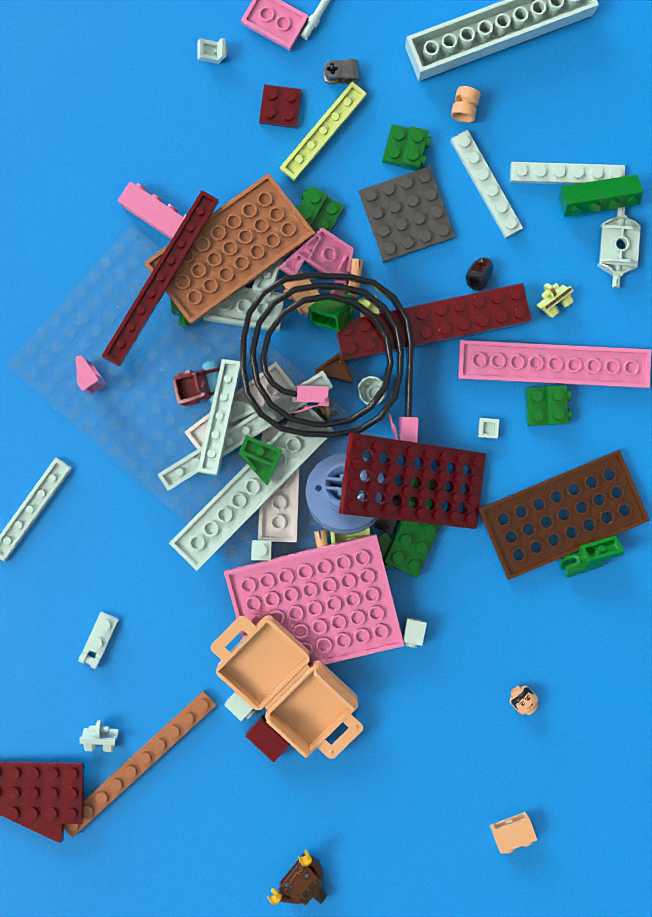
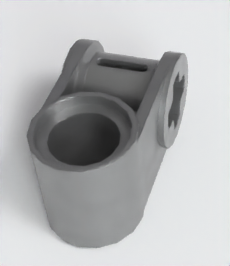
[323,59,360,85]

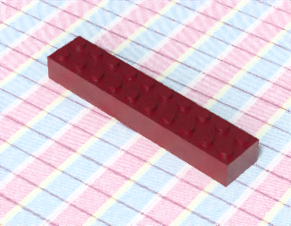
[336,283,532,363]

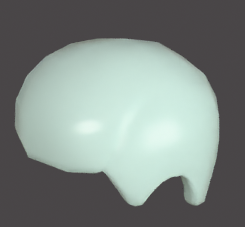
[358,376,387,406]

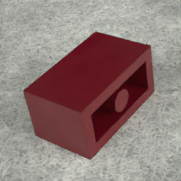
[245,715,290,763]

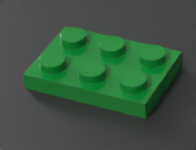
[383,521,440,578]

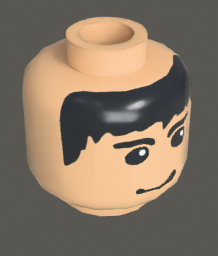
[510,686,539,715]

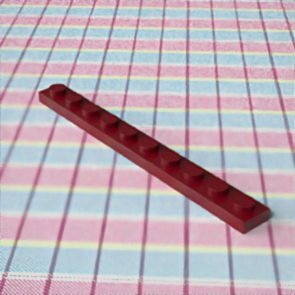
[102,190,219,367]

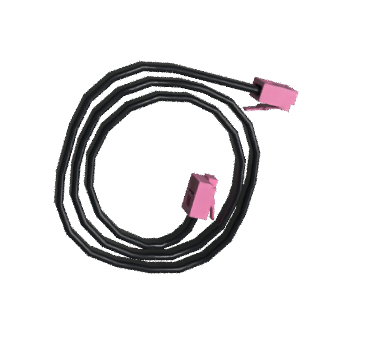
[240,272,418,443]

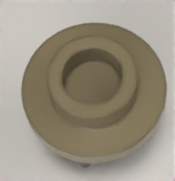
[317,401,338,420]

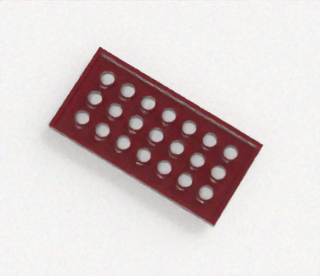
[339,433,486,529]

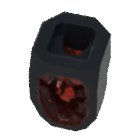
[465,257,494,291]

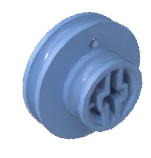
[306,453,384,535]

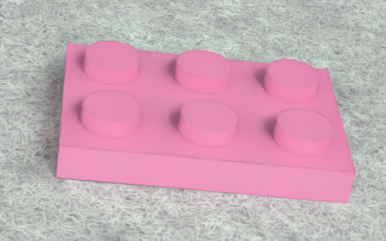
[241,0,309,51]

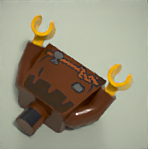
[267,850,327,905]

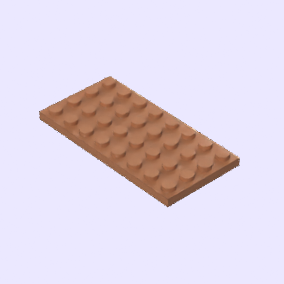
[144,173,315,325]

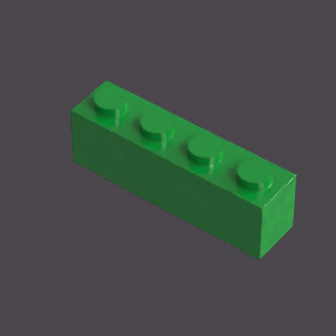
[559,174,643,217]

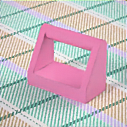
[76,356,106,395]

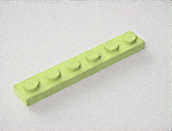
[280,82,367,182]

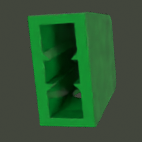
[308,293,354,332]

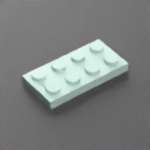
[203,287,284,332]

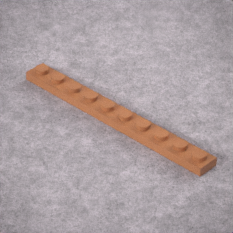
[64,690,217,838]

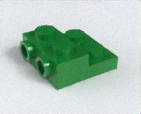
[382,124,431,171]
[295,186,344,233]
[525,386,572,426]

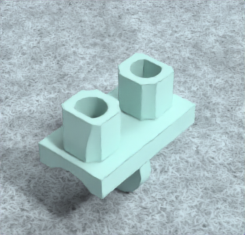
[80,720,119,752]

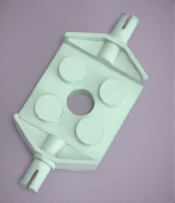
[597,207,641,288]

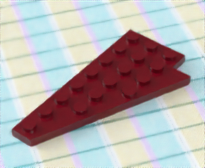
[0,761,85,843]

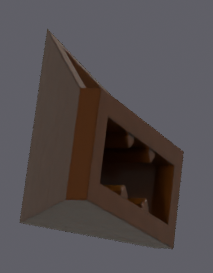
[315,352,353,384]

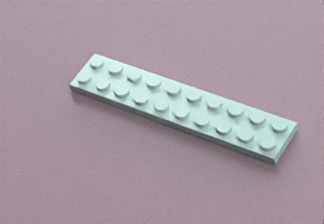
[169,404,334,571]

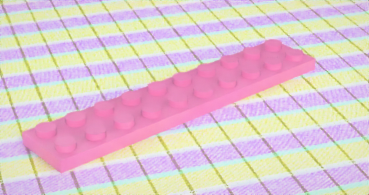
[458,340,651,388]

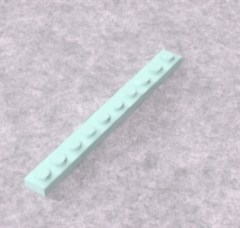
[157,371,333,491]

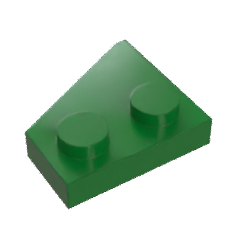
[239,435,283,485]

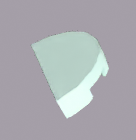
[229,400,256,424]

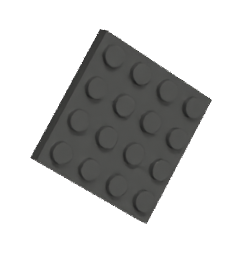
[358,166,455,263]

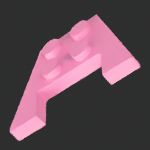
[279,228,354,296]

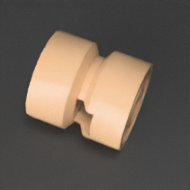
[451,86,481,123]

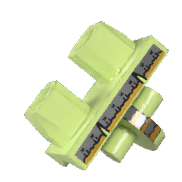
[536,283,574,317]

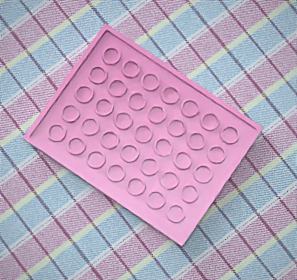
[224,533,404,666]

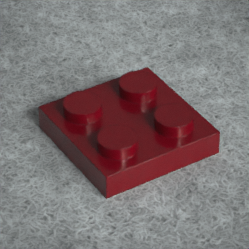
[259,84,302,129]

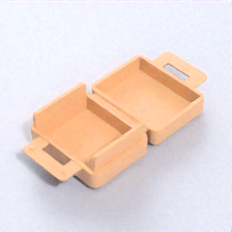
[211,615,363,759]

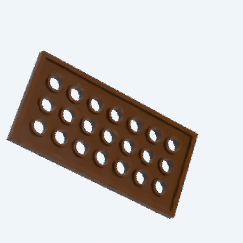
[478,450,650,580]

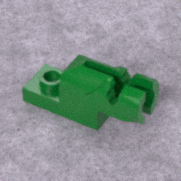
[559,535,624,578]

